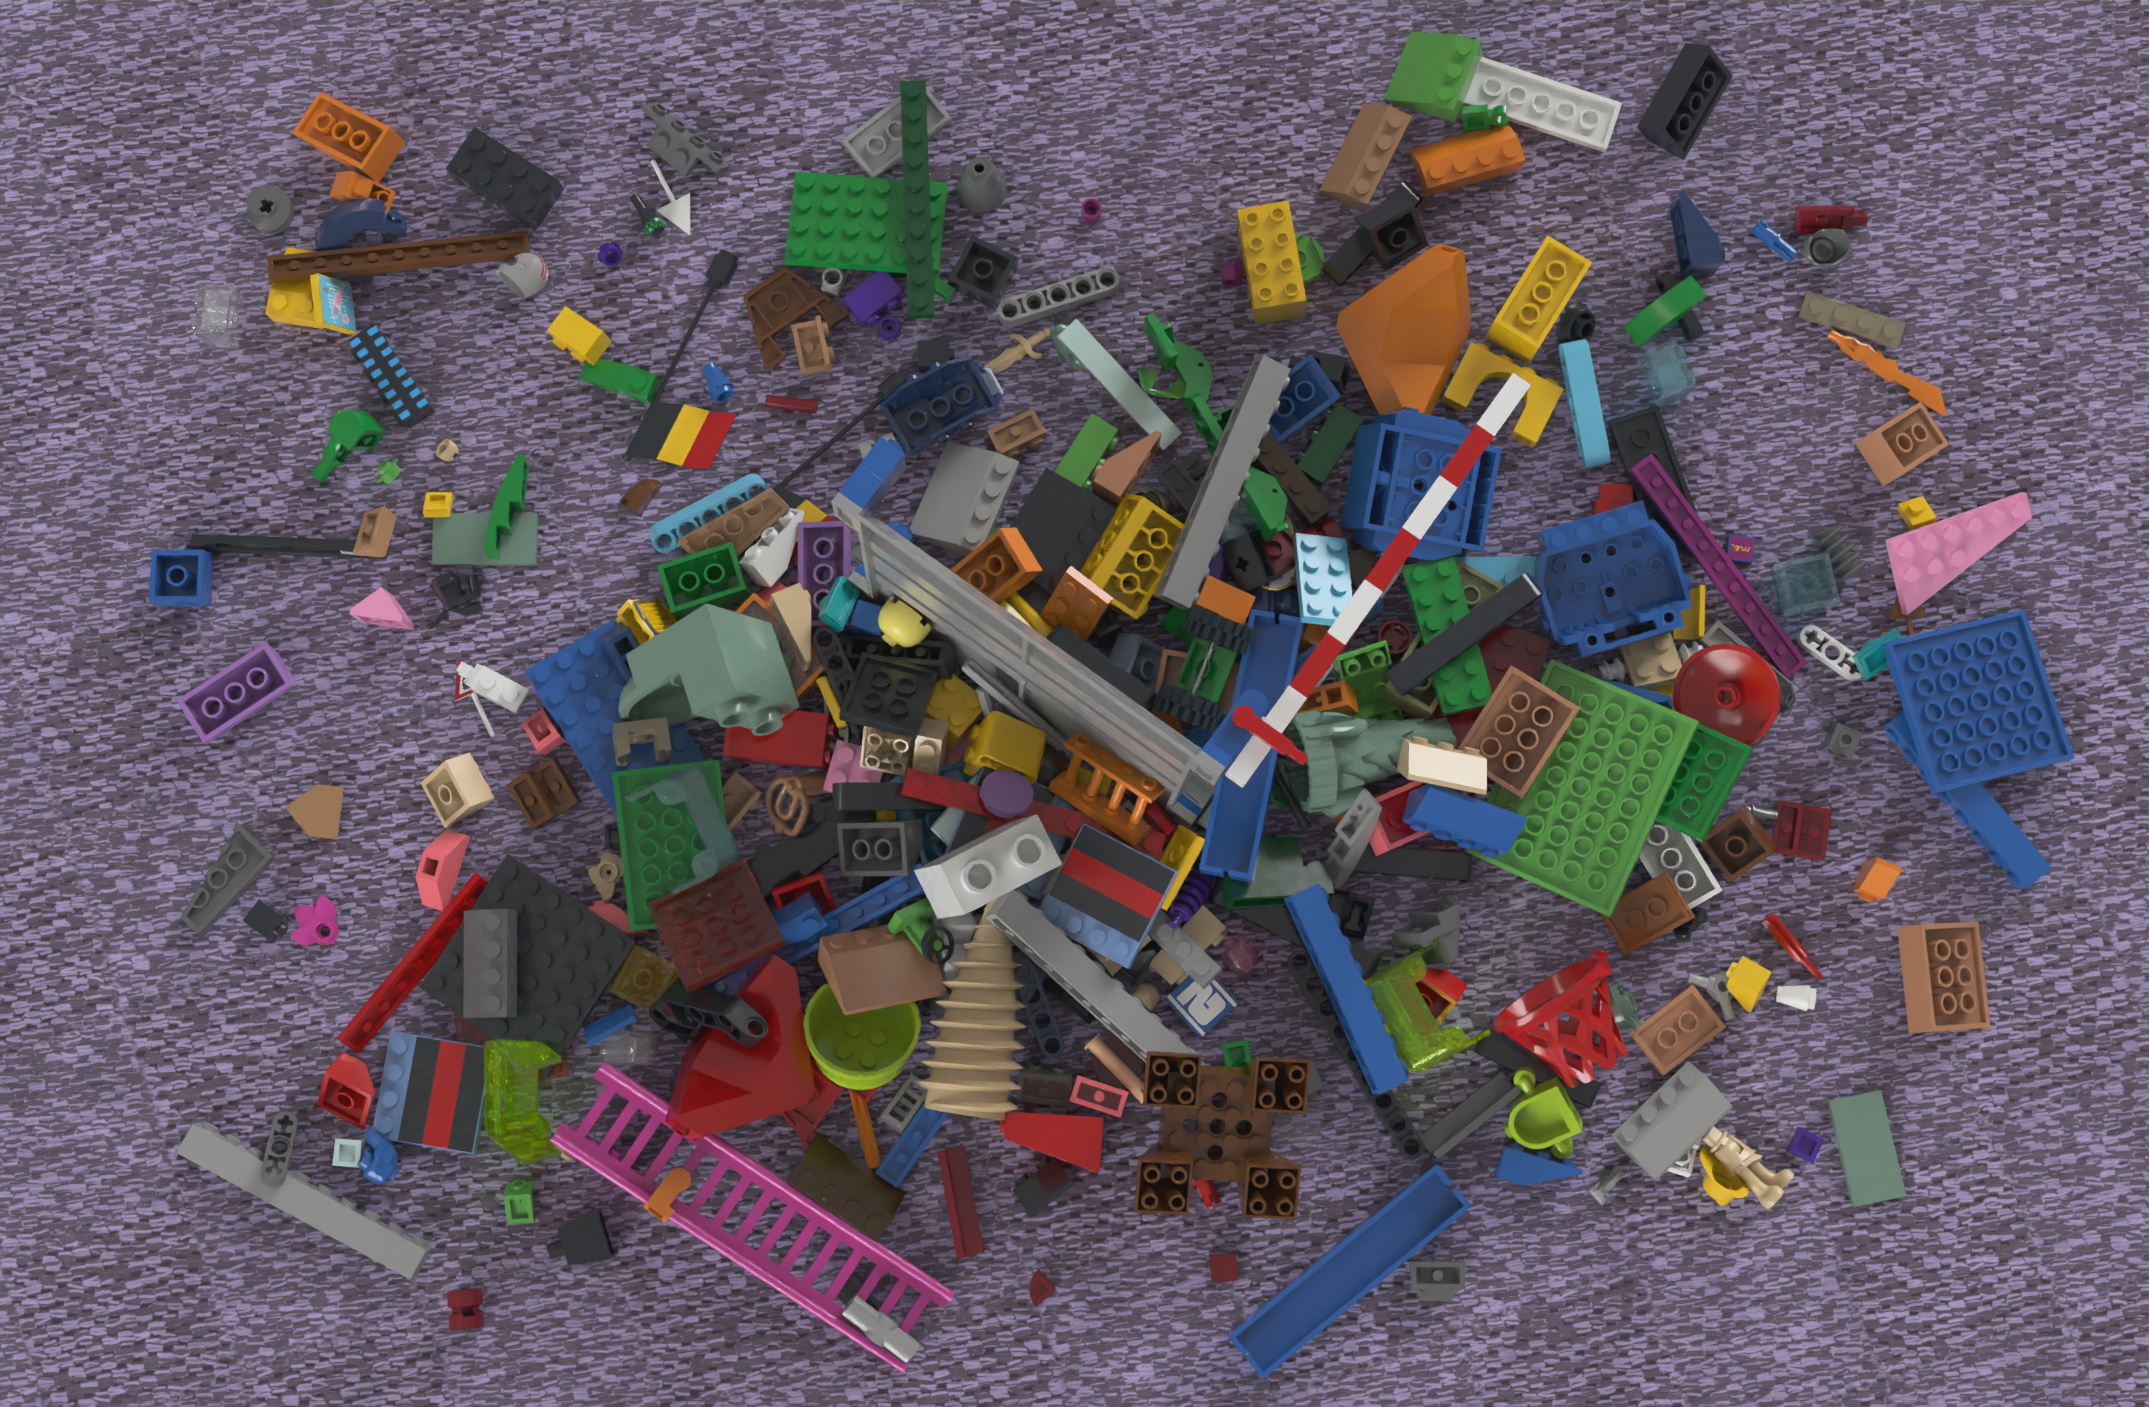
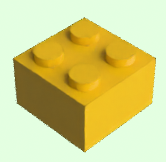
[924,674,983,750]

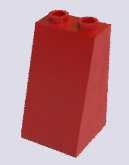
[723,710,836,770]
[1000,1111,1103,1172]

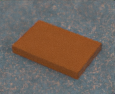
[1600,871,1695,955]

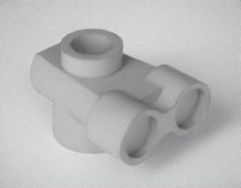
[821,268,854,297]

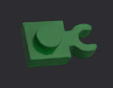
[1462,104,1508,132]

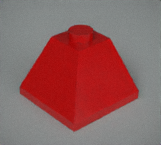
[1388,968,1467,1034]
[317,1051,375,1130]

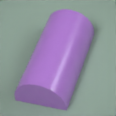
[798,521,851,629]
[176,642,296,745]

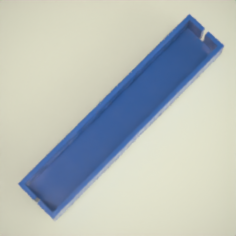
[1199,609,1304,883]
[1227,1163,1472,1380]

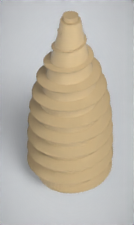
[917,897,1027,1121]

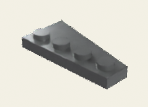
[180,823,276,936]

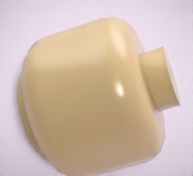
[1132,983,1160,1011]

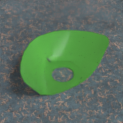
[1136,368,1185,399]

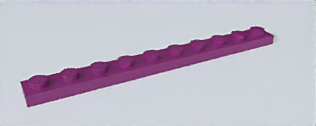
[1629,453,1807,678]

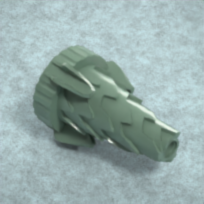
[1284,710,1456,818]

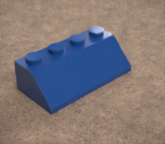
[1402,783,1527,858]

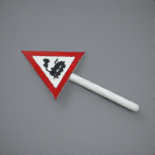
[455,659,495,737]

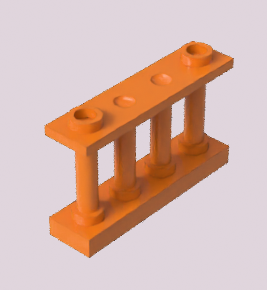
[1048,731,1166,846]

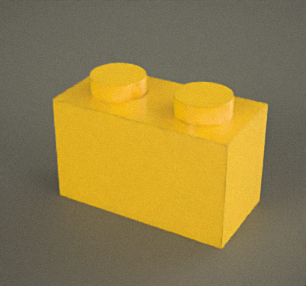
[547,306,612,366]

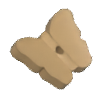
[588,852,624,901]

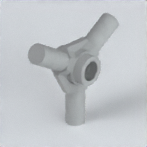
[1687,960,1740,1021]

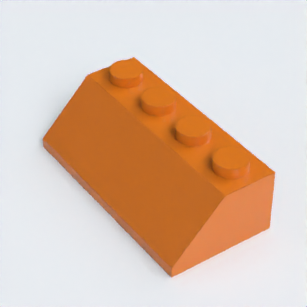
[1409,124,1525,198]

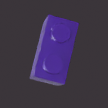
[843,271,903,328]

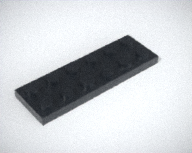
[1608,405,1698,560]

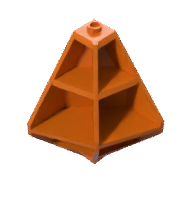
[1336,244,1471,415]

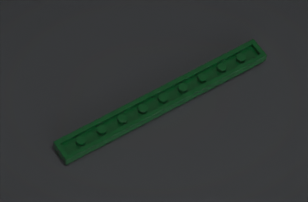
[900,80,934,319]

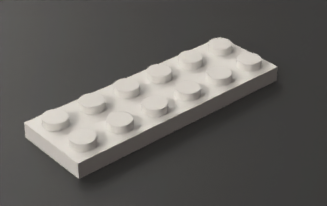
[1462,57,1622,152]

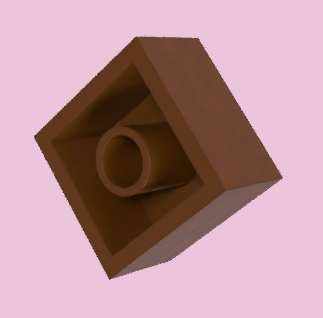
[1699,804,1776,883]

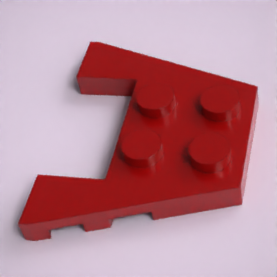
[781,1058,880,1149]

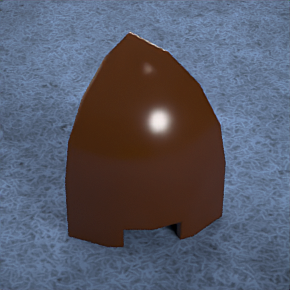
[619,479,664,516]

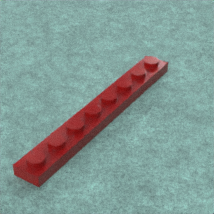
[337,872,489,1053]

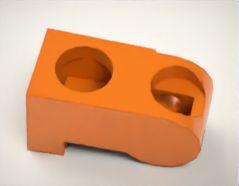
[643,1168,691,1223]

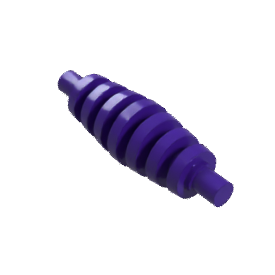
[1169,859,1216,929]

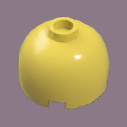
[878,596,932,647]

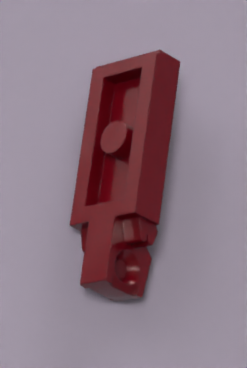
[1793,205,1868,234]

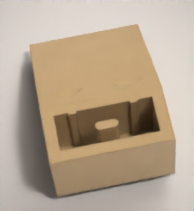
[860,718,949,776]

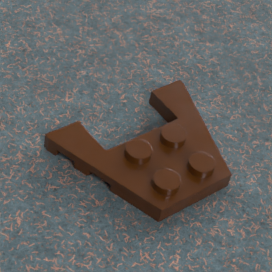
[743,267,850,372]

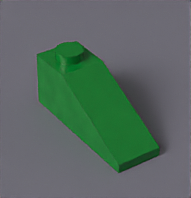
[579,358,660,405]

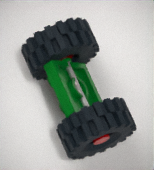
[1152,605,1255,732]

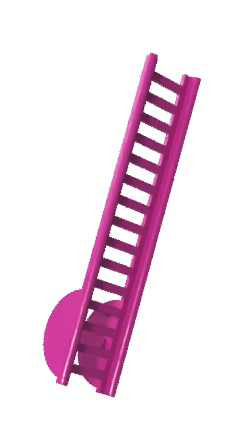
[550,1061,955,1373]

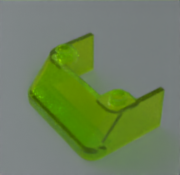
[1364,939,1491,1073]
[484,1039,561,1166]

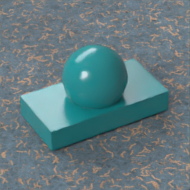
[818,575,861,633]
[1852,629,1902,680]

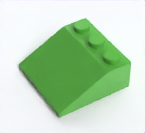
[1384,32,1483,123]

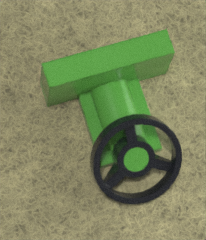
[887,898,954,964]

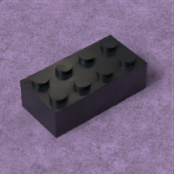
[445,127,564,231]

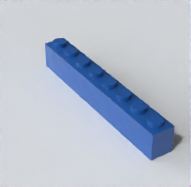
[1883,710,2052,889]
[1284,883,1409,1094]

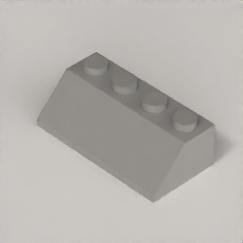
[1612,1061,1733,1181]

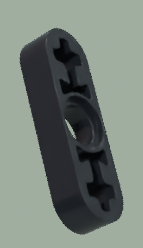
[1655,271,1704,342]

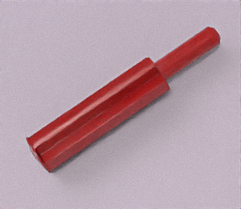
[1761,912,1823,981]

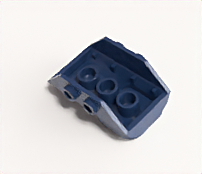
[880,356,1005,458]

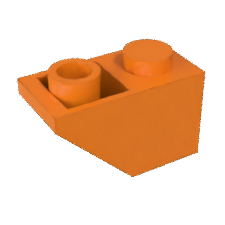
[329,171,395,212]

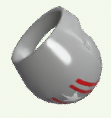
[496,253,548,299]

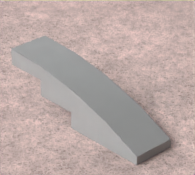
[1324,789,1382,888]

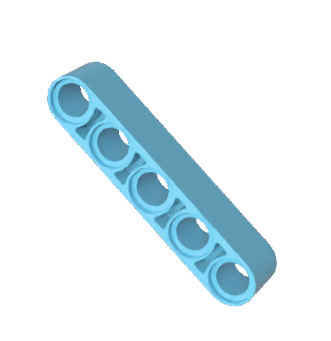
[1559,339,1611,469]
[649,474,768,553]

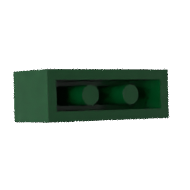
[1294,403,1364,488]

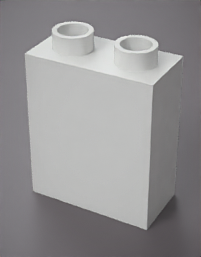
[914,815,1062,919]

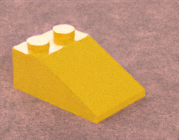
[265,247,334,329]

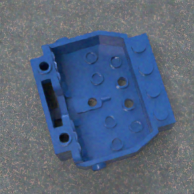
[1340,407,1502,561]
[1533,500,1692,657]

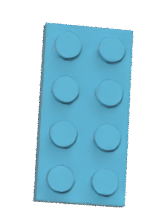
[1293,533,1352,626]

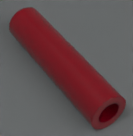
[765,394,818,414]

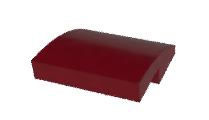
[1772,800,1832,862]

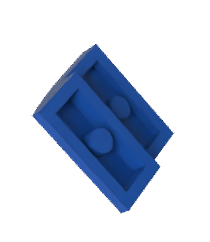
[584,1000,640,1047]

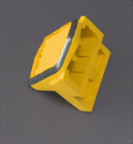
[615,598,677,646]

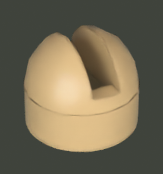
[436,439,459,462]

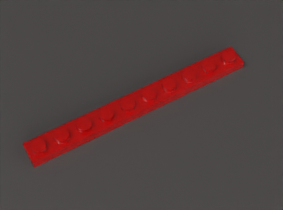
[901,768,1166,861]

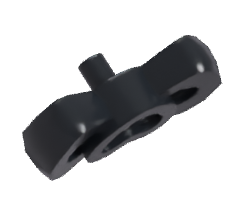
[1673,907,1708,941]

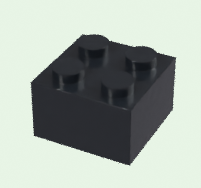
[948,235,1018,310]

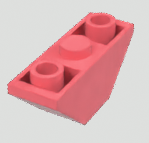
[416,829,470,911]

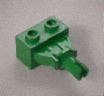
[311,410,388,482]

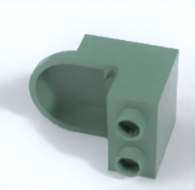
[618,603,800,736]

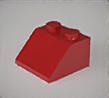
[771,871,836,915]

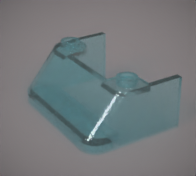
[624,766,739,895]

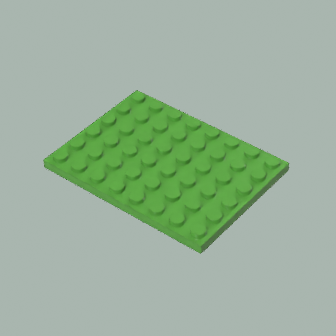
[1465,659,1700,917]

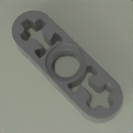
[261,1111,298,1188]

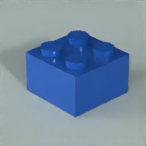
[149,550,213,607]

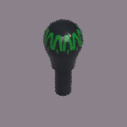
[630,193,665,237]

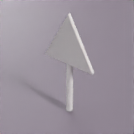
[651,159,690,235]

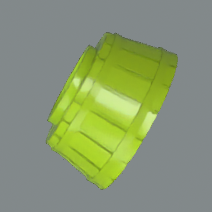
[804,982,921,1090]

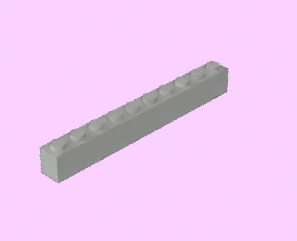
[1154,355,1290,609]
[985,890,1205,1065]
[176,1122,432,1280]

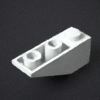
[739,508,804,587]

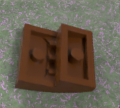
[506,757,582,830]

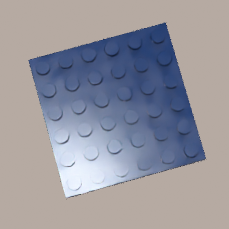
[1882,609,2075,795]

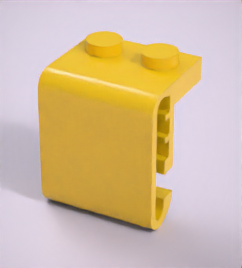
[963,711,1047,783]

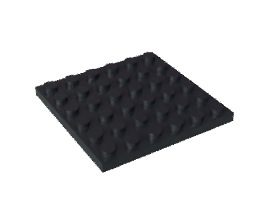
[419,854,638,1076]

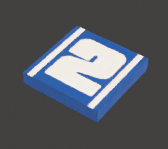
[1164,976,1239,1038]

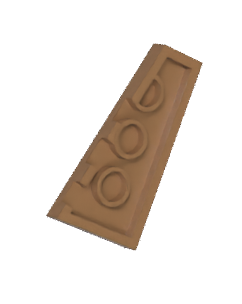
[677,488,790,557]

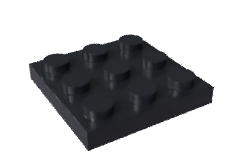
[839,652,939,739]

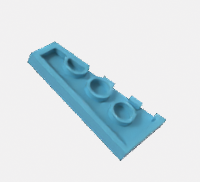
[1454,556,1536,587]

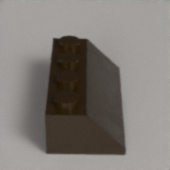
[787,1133,906,1242]

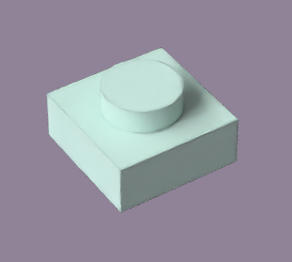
[332,1138,364,1168]

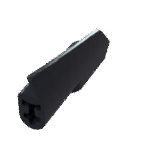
[731,820,839,913]

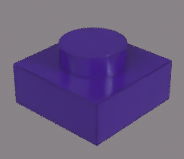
[1786,1127,1824,1164]

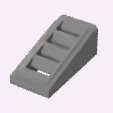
[880,1073,927,1134]

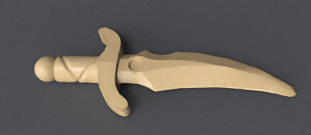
[983,327,1051,374]

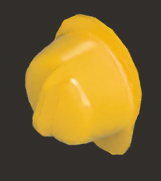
[1700,1145,1749,1206]

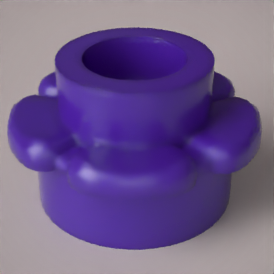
[597,242,622,266]
[877,316,902,341]

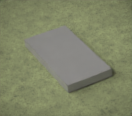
[841,88,952,178]

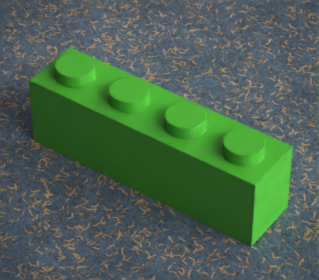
[1055,414,1120,491]

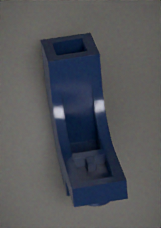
[315,198,407,251]

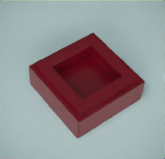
[1209,1252,1238,1282]

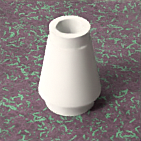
[1776,985,1817,1011]

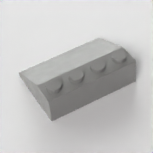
[909,442,1019,556]

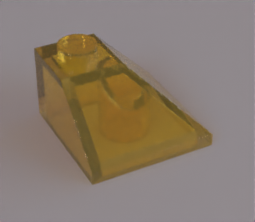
[610,945,689,1011]

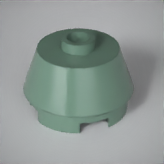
[1594,981,1644,1033]

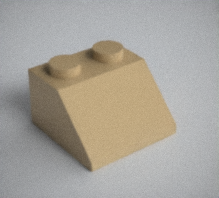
[421,753,494,828]

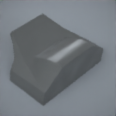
[1410,1261,1465,1301]

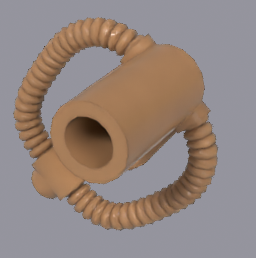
[765,773,827,837]

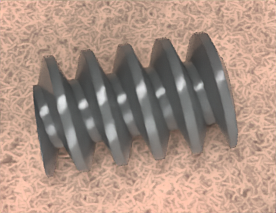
[1812,524,1866,583]

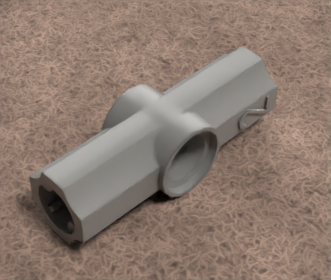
[842,1294,920,1363]

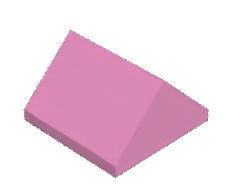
[350,587,414,630]

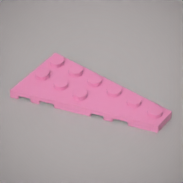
[1885,492,2032,615]

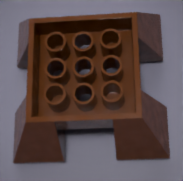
[1134,1051,1311,1220]

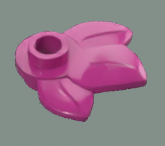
[291,895,339,946]

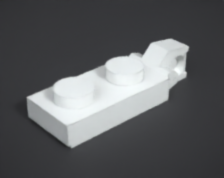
[456,661,530,714]

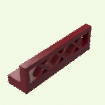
[937,1146,984,1259]

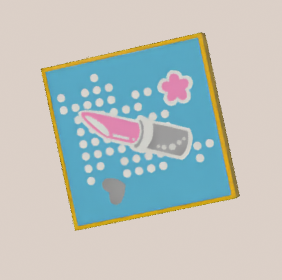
[310,273,356,335]

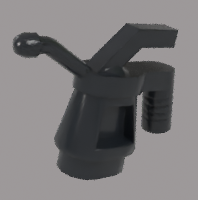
[426,571,483,630]

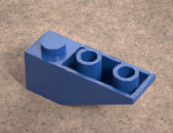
[1493,1143,1583,1186]

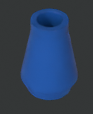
[702,362,734,402]

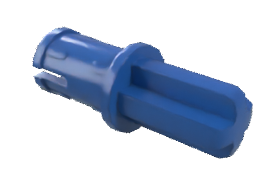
[1750,219,1798,262]

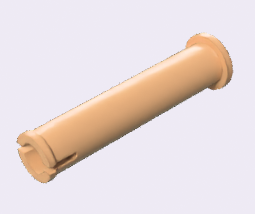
[1084,1033,1144,1104]

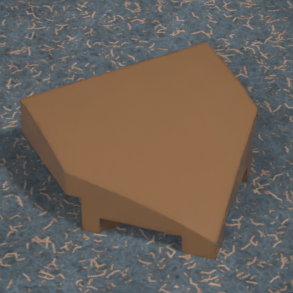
[285,784,344,840]

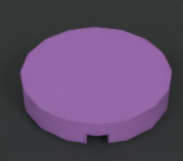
[979,770,1034,819]

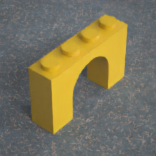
[1441,342,1564,448]

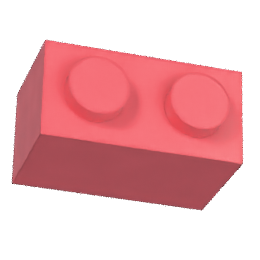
[1070,1076,1129,1118]

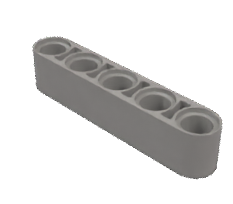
[998,267,1119,327]

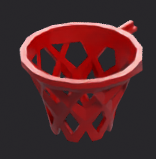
[1493,948,1628,1088]

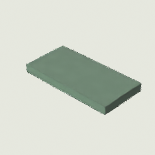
[432,513,539,566]
[1827,1090,1907,1207]

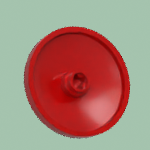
[1673,643,1781,745]

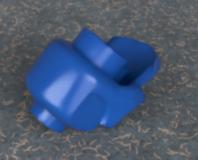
[357,1129,400,1185]

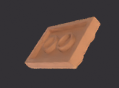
[1629,985,1726,1076]

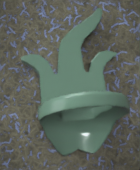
[1050,322,1089,373]

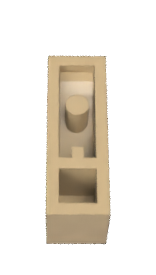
[769,583,812,672]

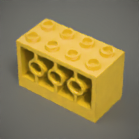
[1237,200,1307,325]
[1485,235,1592,364]
[1080,493,1184,620]

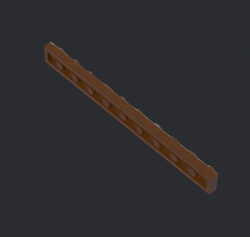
[267,231,530,284]

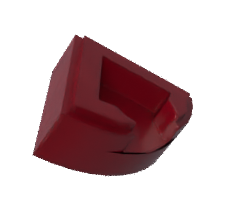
[1029,1269,1056,1307]

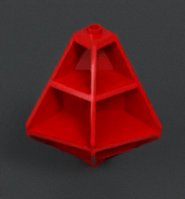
[665,954,815,1142]

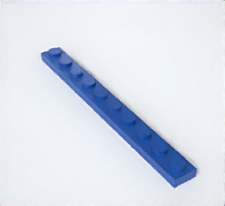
[701,863,925,995]
[875,960,1047,1188]

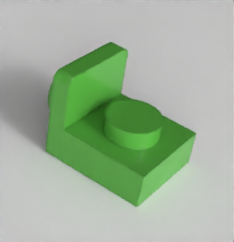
[503,1180,536,1224]

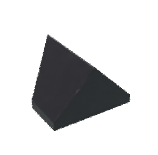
[1328,890,1376,940]
[1114,940,1158,995]

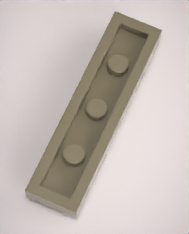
[1798,291,1906,349]

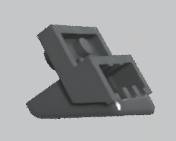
[1391,894,1461,964]

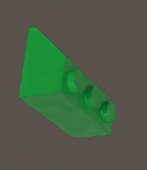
[657,542,750,622]

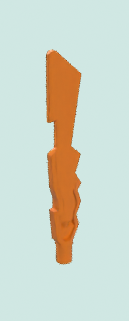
[1827,329,1946,416]

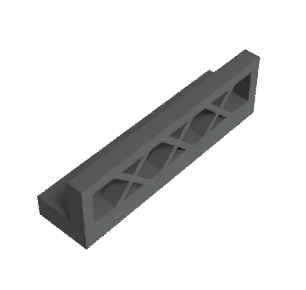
[1420,1071,1521,1159]

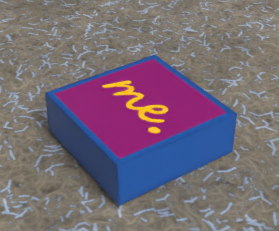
[1726,534,1755,564]

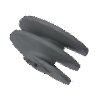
[246,185,294,235]

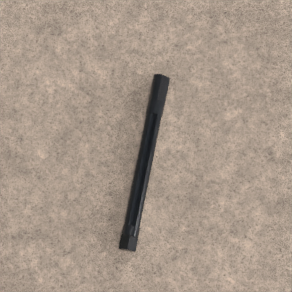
[190,534,389,559]

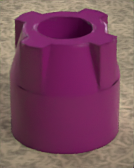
[1081,198,1101,223]
[1222,260,1243,287]

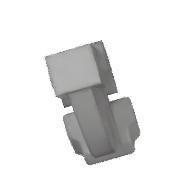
[1589,1166,1625,1205]

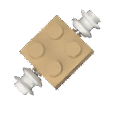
[1599,633,1703,689]

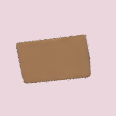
[353,506,396,557]

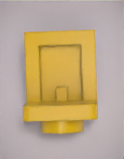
[1898,496,1937,531]

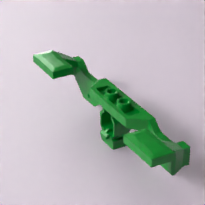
[1142,313,1289,541]

